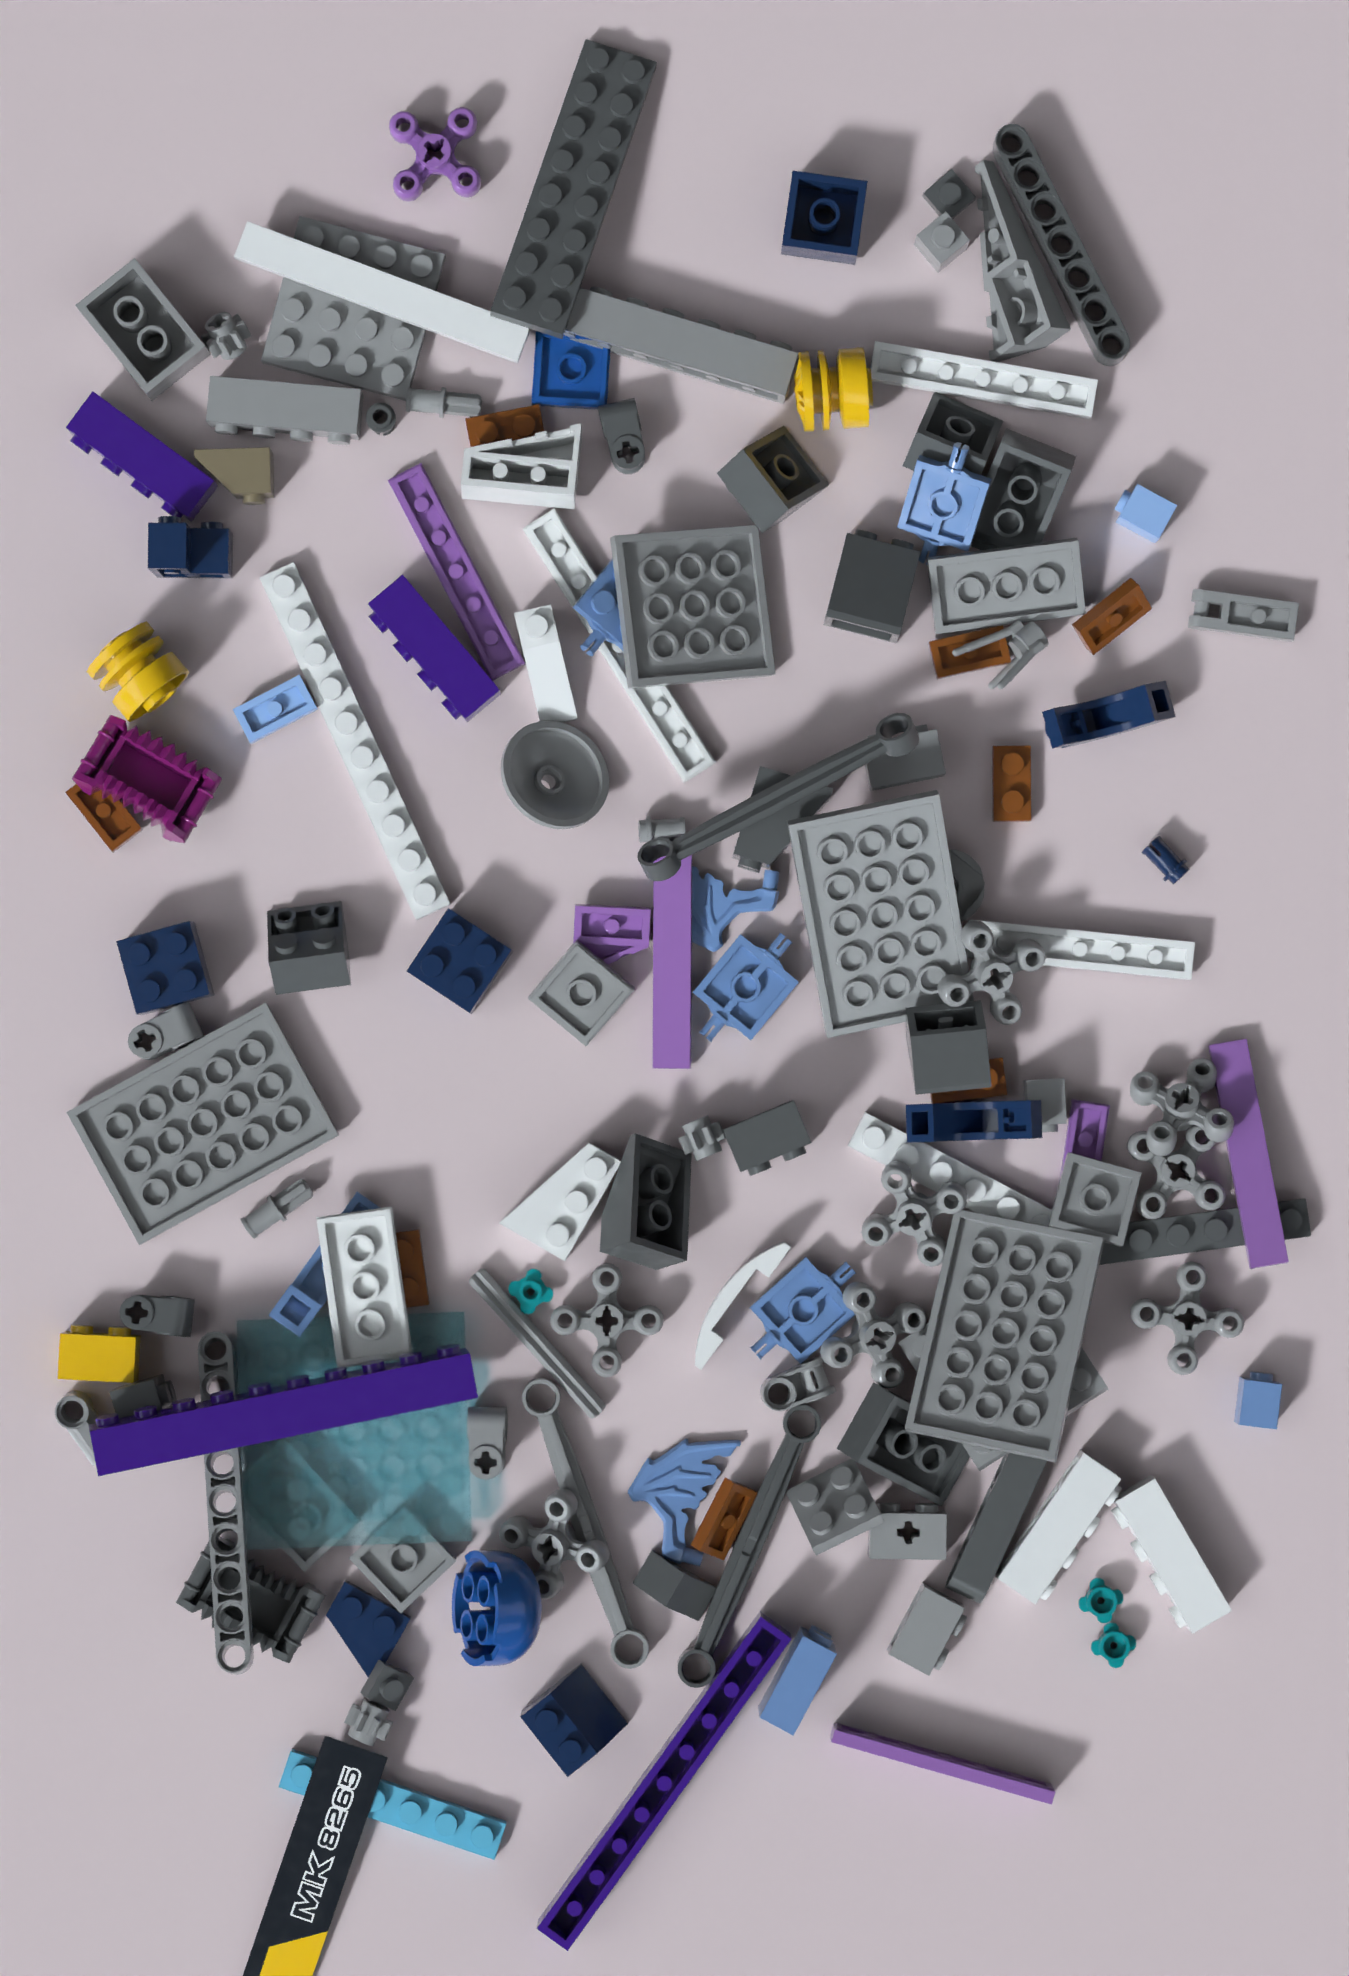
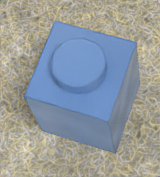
[1234,1371,1282,1430]

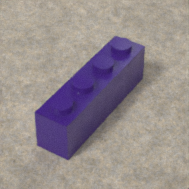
[66,391,218,522]
[368,574,502,722]

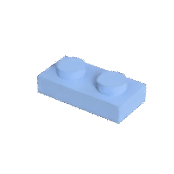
[232,675,318,744]

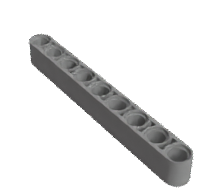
[198,1331,254,1675]

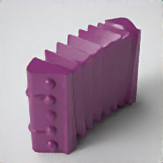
[72,715,222,843]

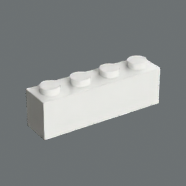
[995,1450,1122,1605]
[1111,1475,1232,1634]

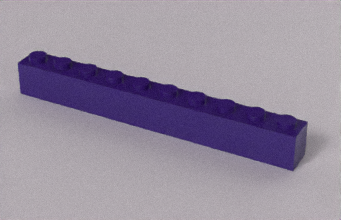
[89,1344,478,1476]
[537,1611,792,1951]

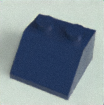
[520,1664,628,1777]

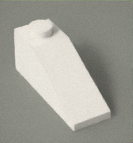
[514,604,578,723]

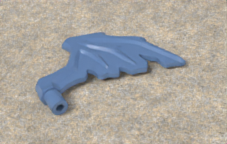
[653,862,780,952]
[628,1439,741,1567]

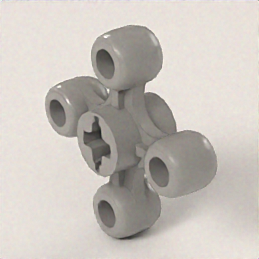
[938,920,1046,1025]
[1130,1058,1234,1156]
[1127,1125,1226,1219]
[861,1161,968,1267]
[1130,1261,1244,1375]
[550,1263,664,1377]
[820,1282,927,1388]
[499,1489,610,1599]

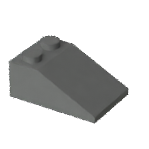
[971,428,1076,550]
[600,1133,692,1270]
[837,1382,970,1506]

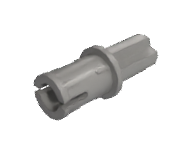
[406,387,482,418]
[240,1179,313,1239]

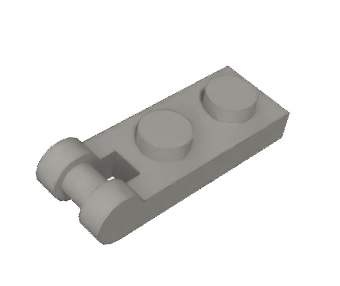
[1188,589,1299,642]

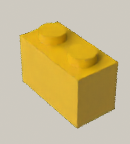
[58,1325,141,1383]

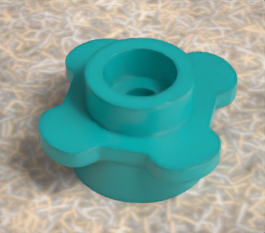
[508,1269,553,1314]
[1078,1578,1123,1623]
[1091,1622,1136,1668]

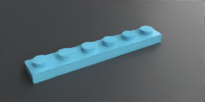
[279,1749,507,1860]

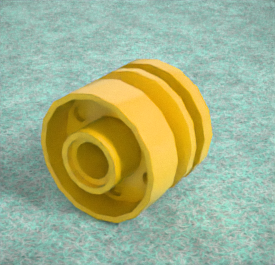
[794,347,873,432]
[86,621,189,722]

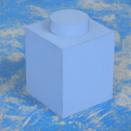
[1114,484,1177,543]

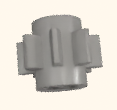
[201,312,251,360]
[678,1115,726,1161]
[344,1699,393,1746]

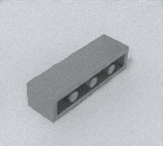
[206,376,364,445]

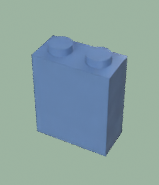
[758,1625,837,1736]

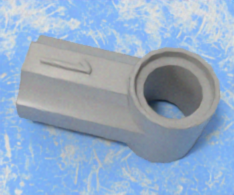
[55,1391,99,1466]

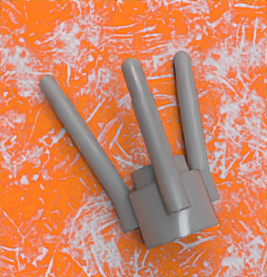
[952,620,1049,689]

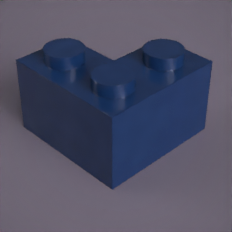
[148,516,233,578]

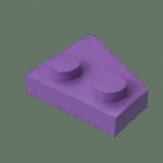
[573,904,651,965]

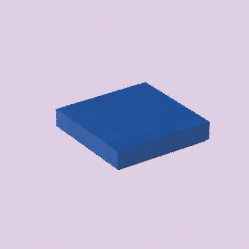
[531,331,610,410]

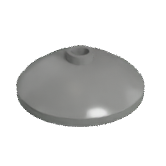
[501,721,609,829]

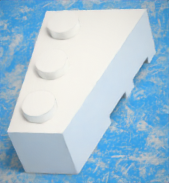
[461,423,582,509]
[499,1143,621,1261]

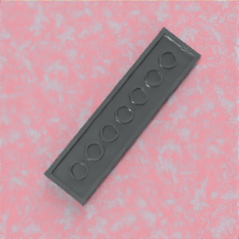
[490,39,657,339]

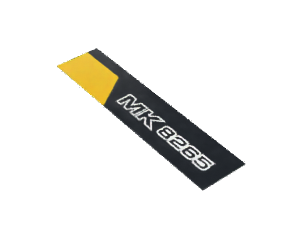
[243,1736,388,1976]

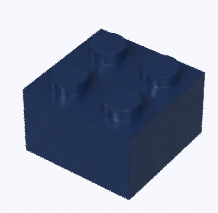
[781,171,868,265]
[407,908,513,1014]
[116,921,215,1015]

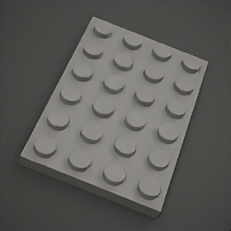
[787,790,974,1038]
[67,1003,339,1245]
[905,1210,1104,1462]

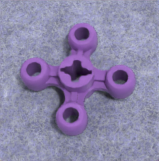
[389,107,482,202]

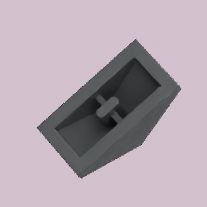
[633,1550,717,1621]

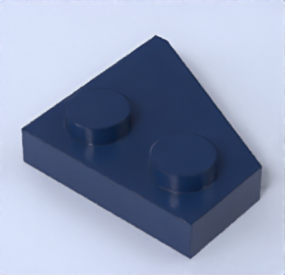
[326,1580,411,1678]

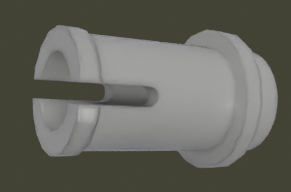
[638,816,686,843]

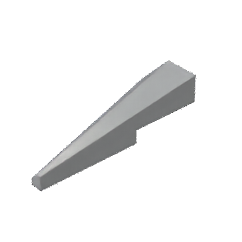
[975,160,1071,362]

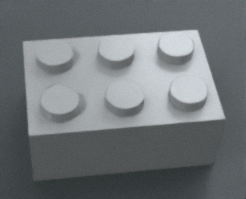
[75,258,211,401]

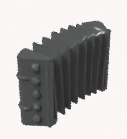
[176,1537,326,1663]

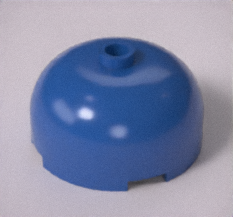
[452,1550,542,1666]

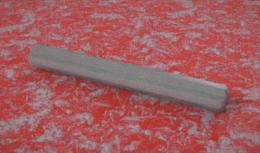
[469,1269,606,1419]

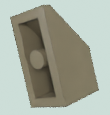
[194,447,275,505]

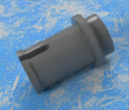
[366,403,396,436]

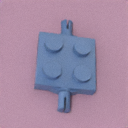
[897,442,992,565]
[572,558,624,656]
[692,933,799,1042]
[750,1257,856,1364]

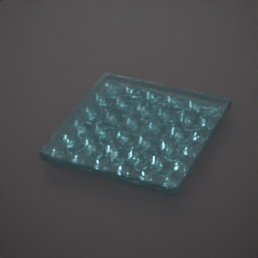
[237,1312,472,1550]

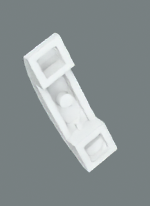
[695,1242,791,1370]

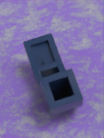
[1042,681,1176,749]
[906,1100,1043,1143]

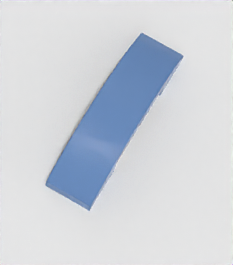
[269,1192,380,1338]

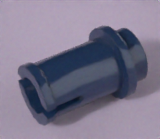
[1141,836,1190,885]

